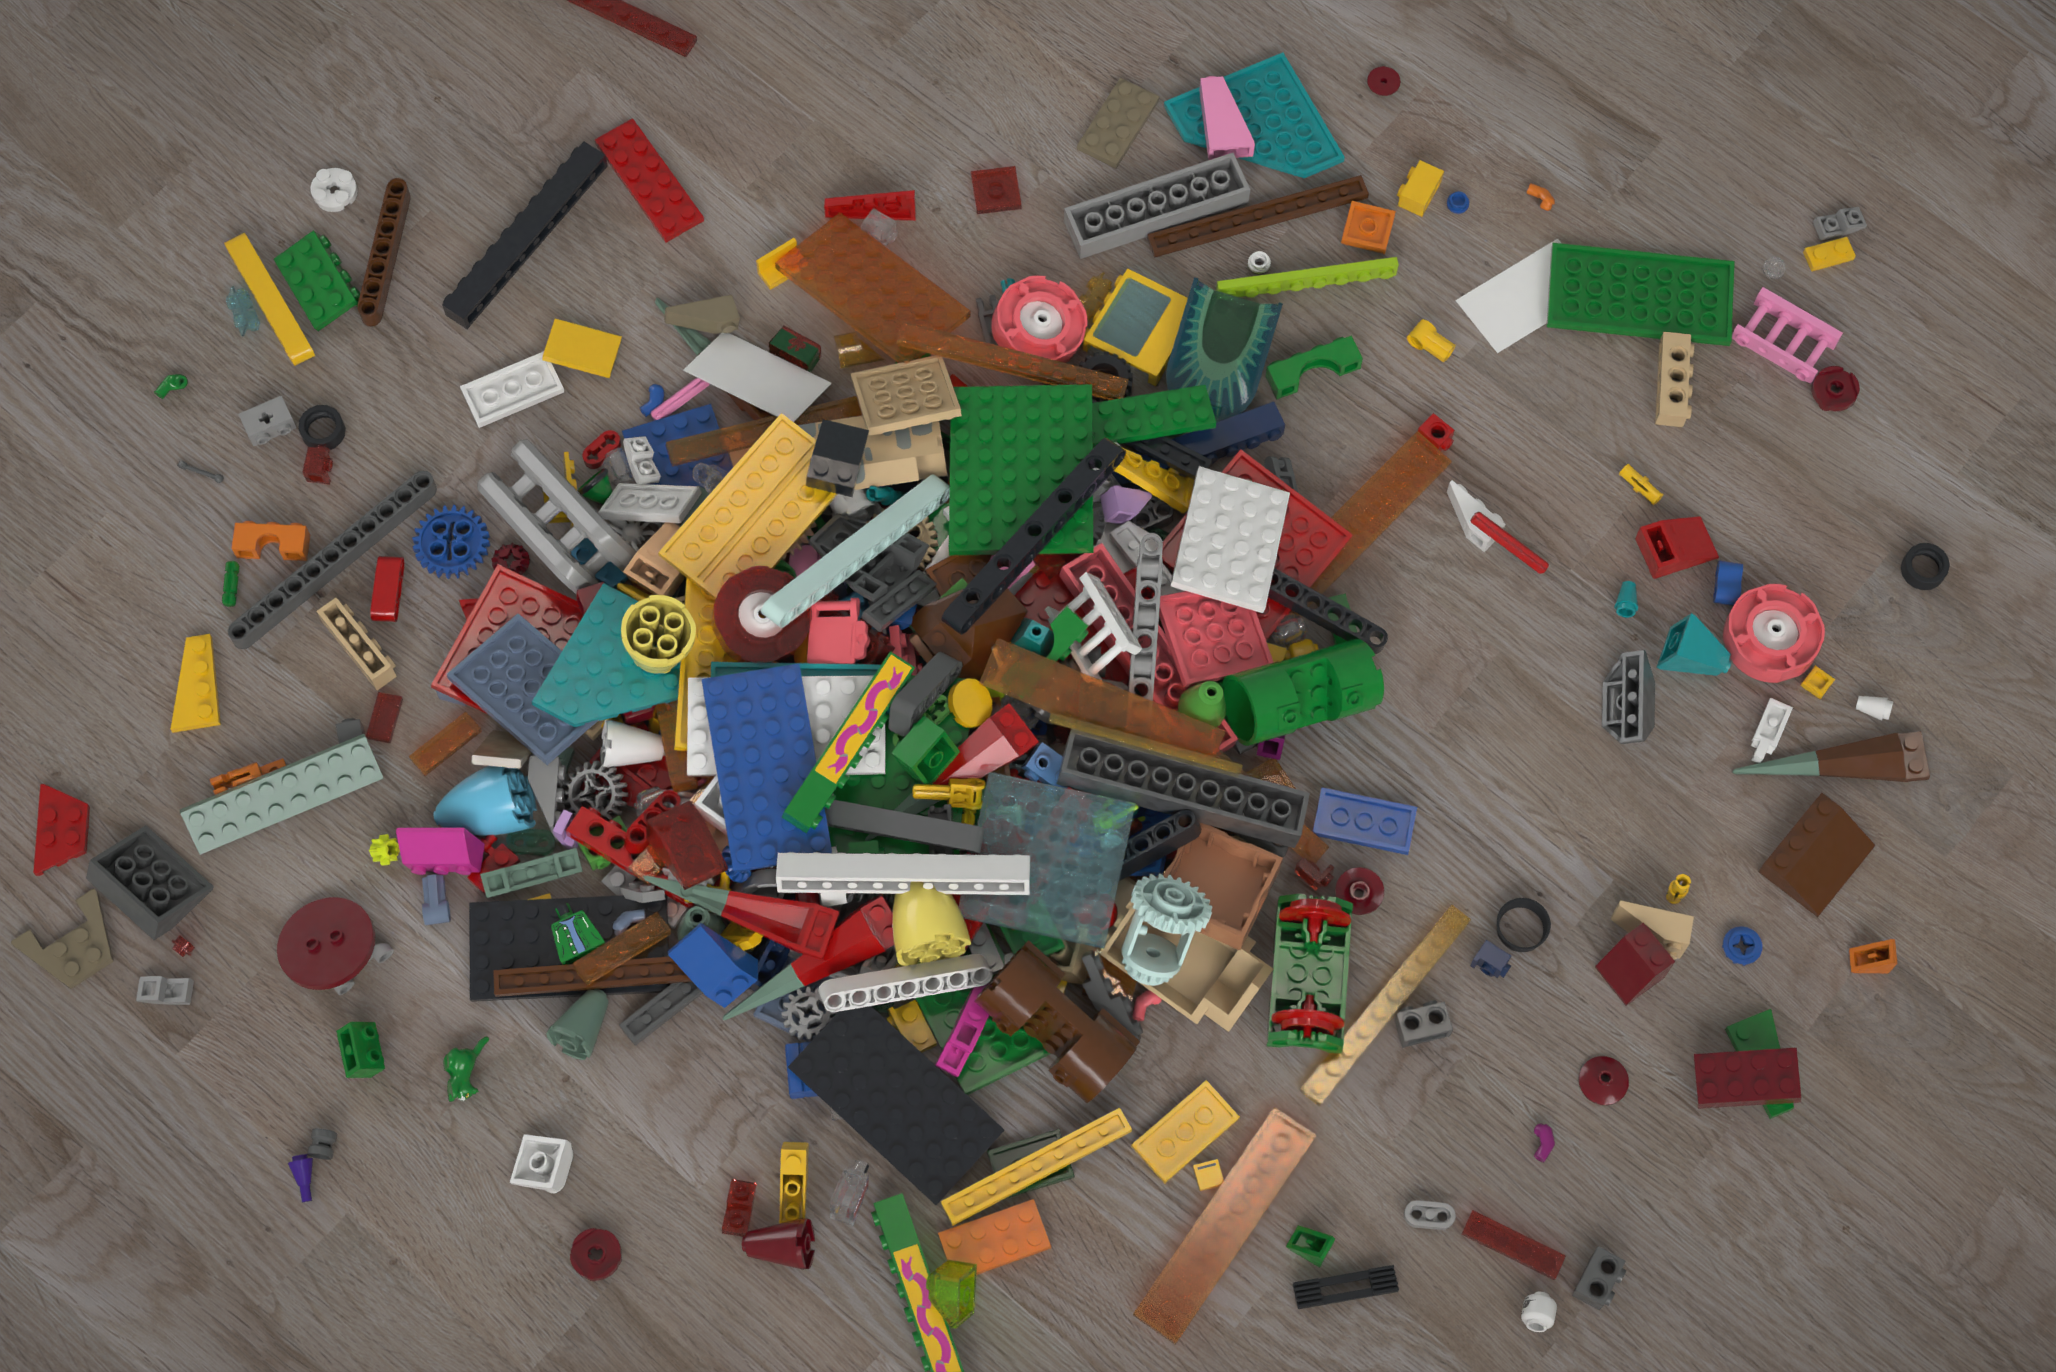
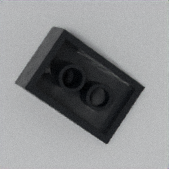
[806,419,869,497]

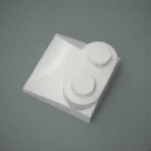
[510,1134,573,1193]

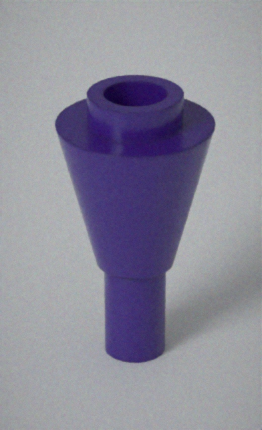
[288,1154,313,1203]

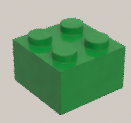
[892,716,960,785]

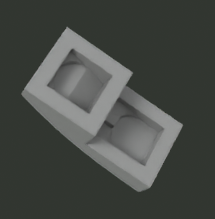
[136,976,194,1005]

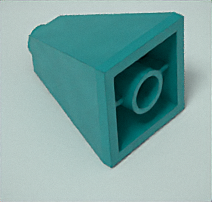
[1656,613,1732,676]
[1004,617,1054,662]

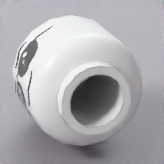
[1521,1291,1557,1332]

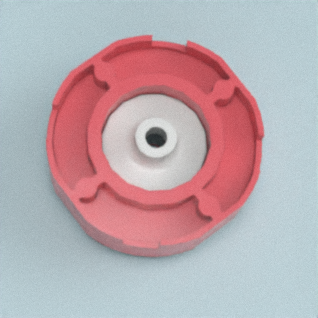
[991,276,1088,372]
[1723,584,1825,683]

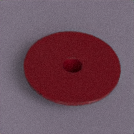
[1367,66,1401,96]

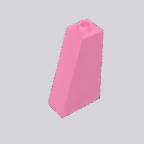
[1199,76,1255,160]

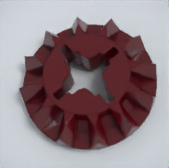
[491,542,530,575]

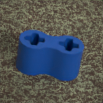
[1713,560,1743,606]

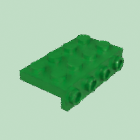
[273,230,360,332]

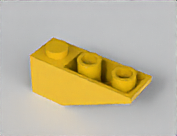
[779,1142,809,1224]

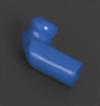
[640,384,665,417]

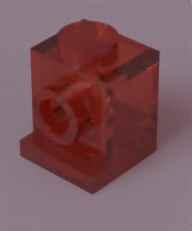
[302,446,333,485]

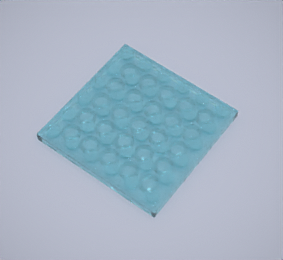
[959,772,1135,949]

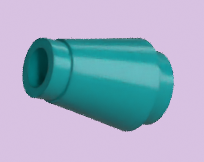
[1614,581,1638,618]

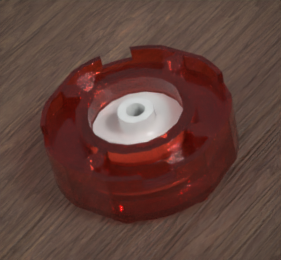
[711,566,812,663]

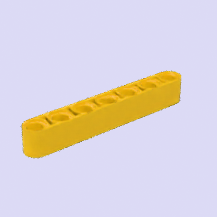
[224,233,315,366]

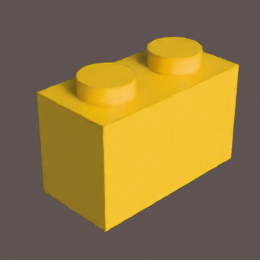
[1397,160,1444,217]

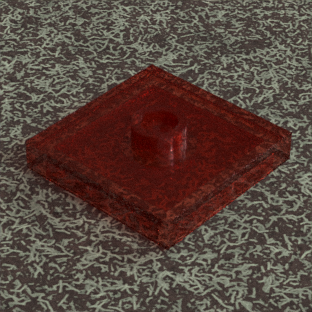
[971,166,1022,214]

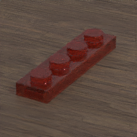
[1461,1210,1566,1280]

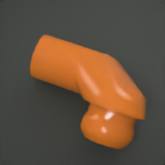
[1526,183,1555,211]

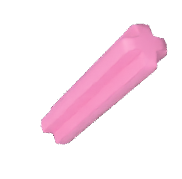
[651,378,710,420]

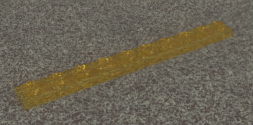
[1300,905,1471,1107]

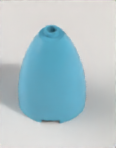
[433,766,537,835]

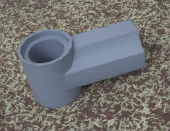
[422,874,451,926]

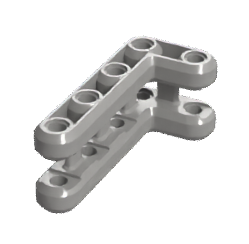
[477,439,637,594]

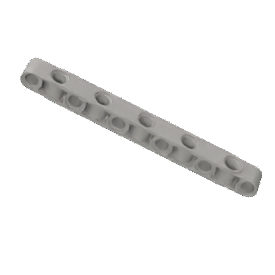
[1125,533,1163,749]

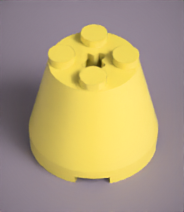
[621,595,696,674]

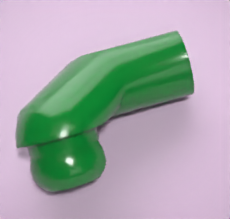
[154,374,188,399]

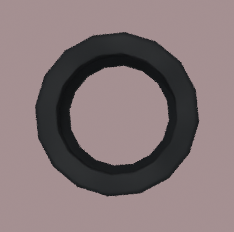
[298,405,346,451]
[1901,543,1950,590]

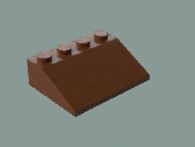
[1758,793,1876,917]

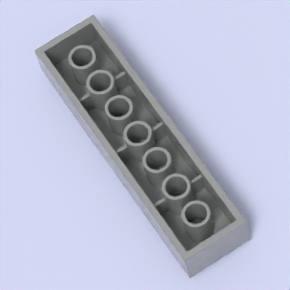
[1064,153,1250,259]

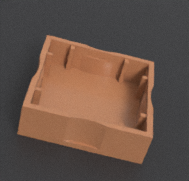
[1163,823,1283,951]

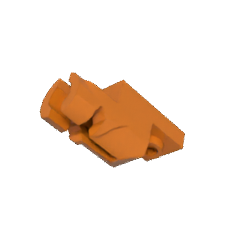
[209,758,287,795]

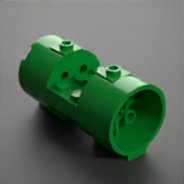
[1218,639,1384,746]

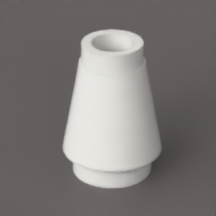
[1856,696,1893,721]

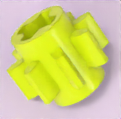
[369,834,400,865]

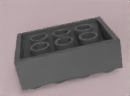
[86,825,214,940]

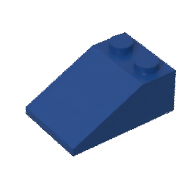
[668,923,758,1008]

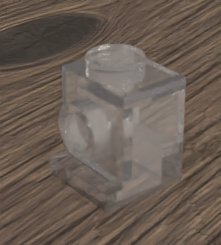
[861,208,898,246]

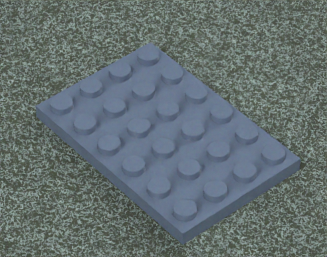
[447,614,598,765]

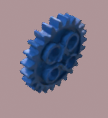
[412,505,490,579]

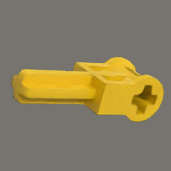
[912,778,986,810]

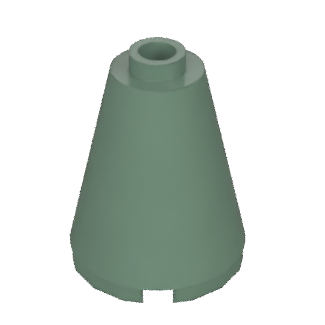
[546,989,609,1060]

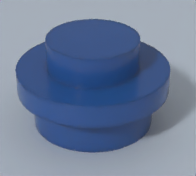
[1447,191,1469,214]

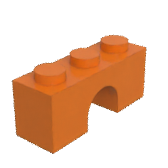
[231,521,311,561]

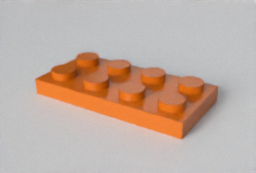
[938,1199,1051,1283]

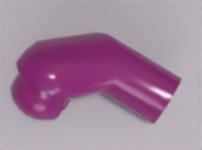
[1534,1123,1555,1163]

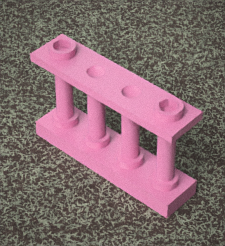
[1732,287,1843,384]

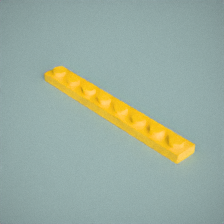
[941,1108,1132,1226]

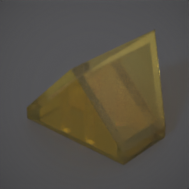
[833,332,885,369]

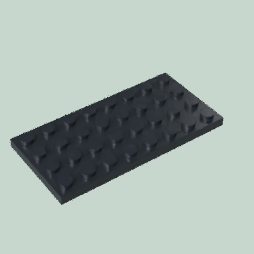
[469,894,670,1002]
[788,1006,1005,1205]

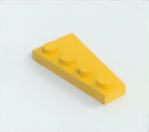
[1114,447,1194,514]
[170,634,221,733]

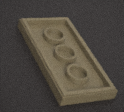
[472,730,532,769]

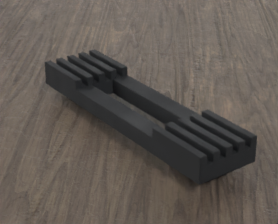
[1293,1265,1399,1309]

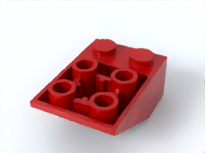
[1635,516,1719,579]

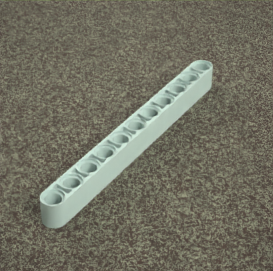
[761,474,950,628]

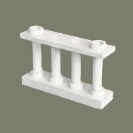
[1045,572,1142,686]

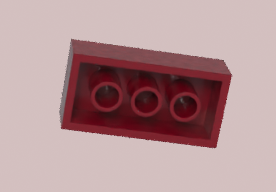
[1694,1047,1802,1109]

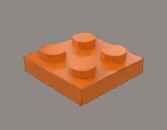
[1341,201,1396,254]

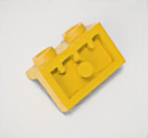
[886,1000,937,1053]

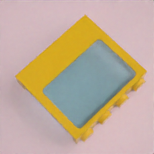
[1083,268,1188,386]

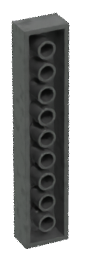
[1056,728,1310,848]

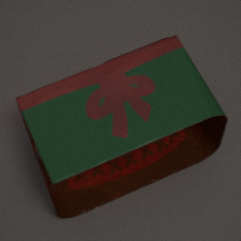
[768,325,822,373]

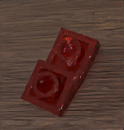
[722,1179,757,1237]

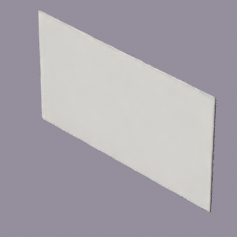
[1455,239,1561,353]
[683,333,832,422]

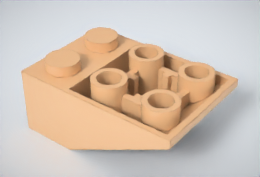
[623,522,685,597]

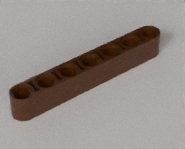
[357,178,411,327]

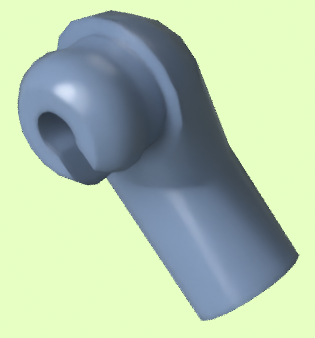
[613,909,646,937]

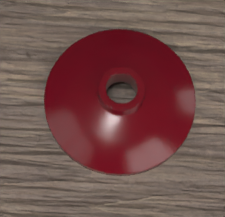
[1335,867,1384,915]
[1578,1056,1629,1105]

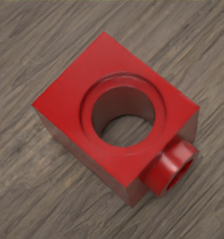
[1416,413,1455,455]

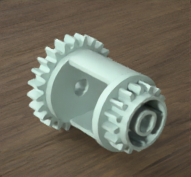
[1121,873,1212,986]

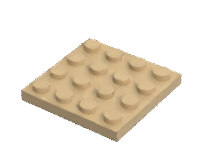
[851,354,962,436]

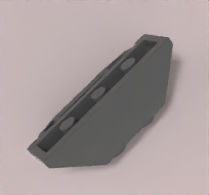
[1602,650,1655,744]

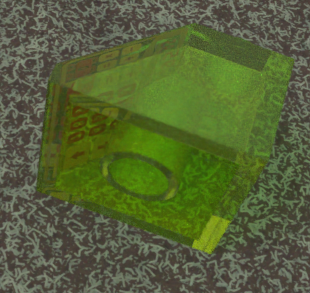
[926,1260,977,1329]

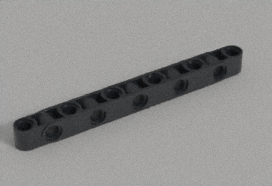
[941,437,1126,635]

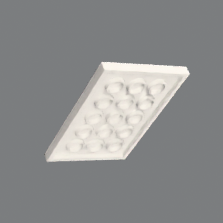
[1170,466,1290,613]

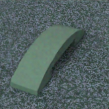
[480,848,583,898]

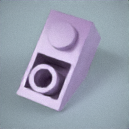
[1100,485,1152,525]

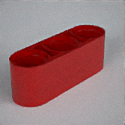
[370,556,405,622]
[624,790,681,854]

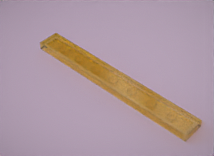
[1049,712,1243,774]

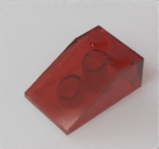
[646,801,728,890]

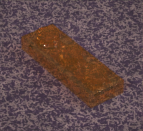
[409,711,482,776]

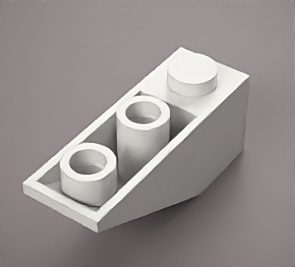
[1447,480,1506,552]

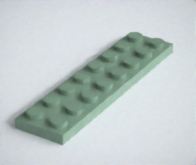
[180,734,384,855]

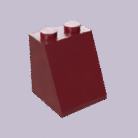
[1595,922,1675,1006]

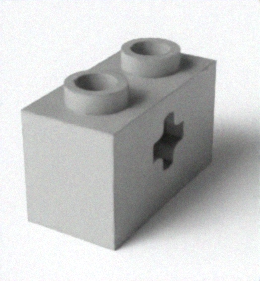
[238,395,296,447]

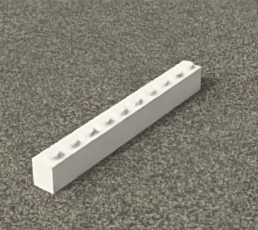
[776,852,1030,895]

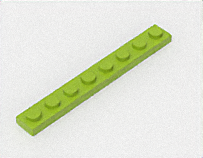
[1216,257,1399,301]

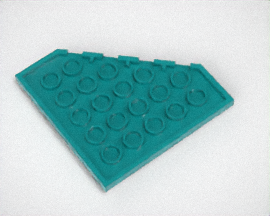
[1164,52,1345,178]
[532,583,681,727]

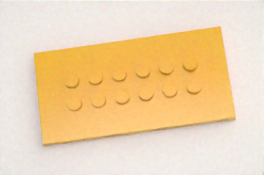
[658,413,838,615]

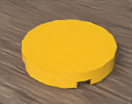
[948,679,992,728]

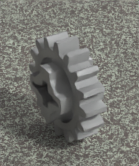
[782,987,836,1042]

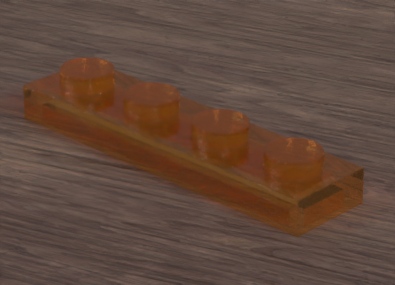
[573,912,671,985]

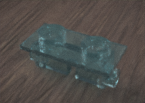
[226,286,260,337]

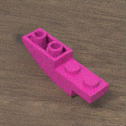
[935,984,989,1077]

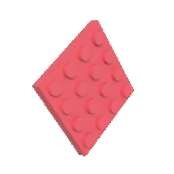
[1159,591,1274,688]

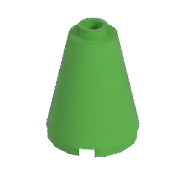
[1178,681,1226,732]

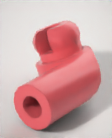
[1132,989,1162,1021]

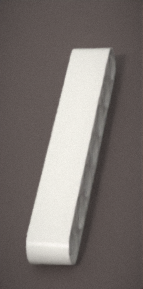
[818,954,993,1012]

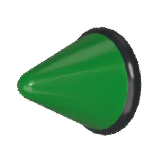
[577,468,613,505]

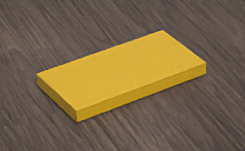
[1131,1080,1240,1184]

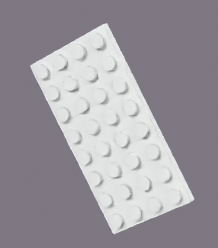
[687,676,886,776]

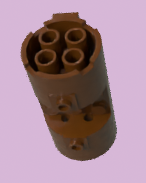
[974,940,1140,1103]

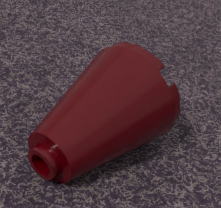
[742,1218,815,1270]

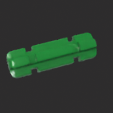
[222,561,240,607]

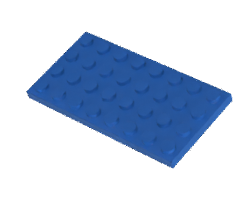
[701,663,832,873]

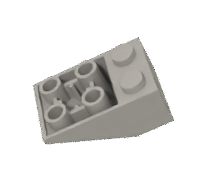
[528,756,569,842]

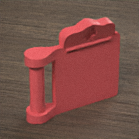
[807,598,870,664]

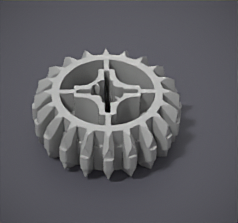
[564,761,629,821]

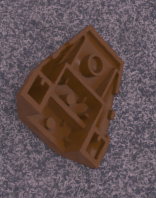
[911,588,1028,683]

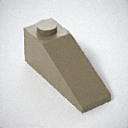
[664,295,740,334]

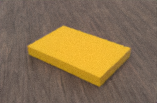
[542,318,622,378]

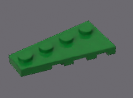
[1725,1009,1794,1119]

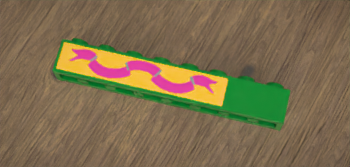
[782,651,915,834]
[871,1193,964,1372]

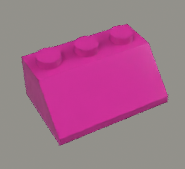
[396,828,485,875]

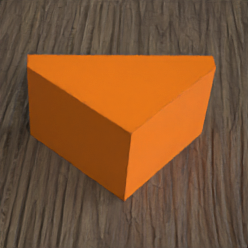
[1849,939,1897,974]

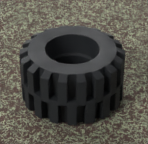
[1075,352,1133,402]

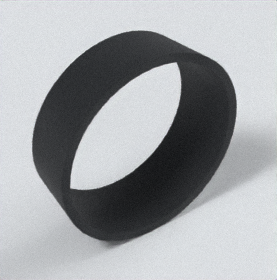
[1497,898,1551,952]

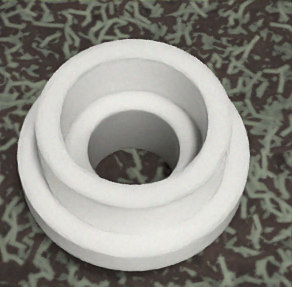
[1248,251,1271,274]

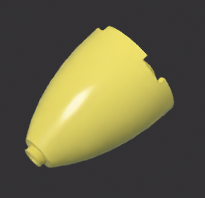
[893,882,971,966]

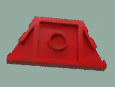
[33,784,90,876]

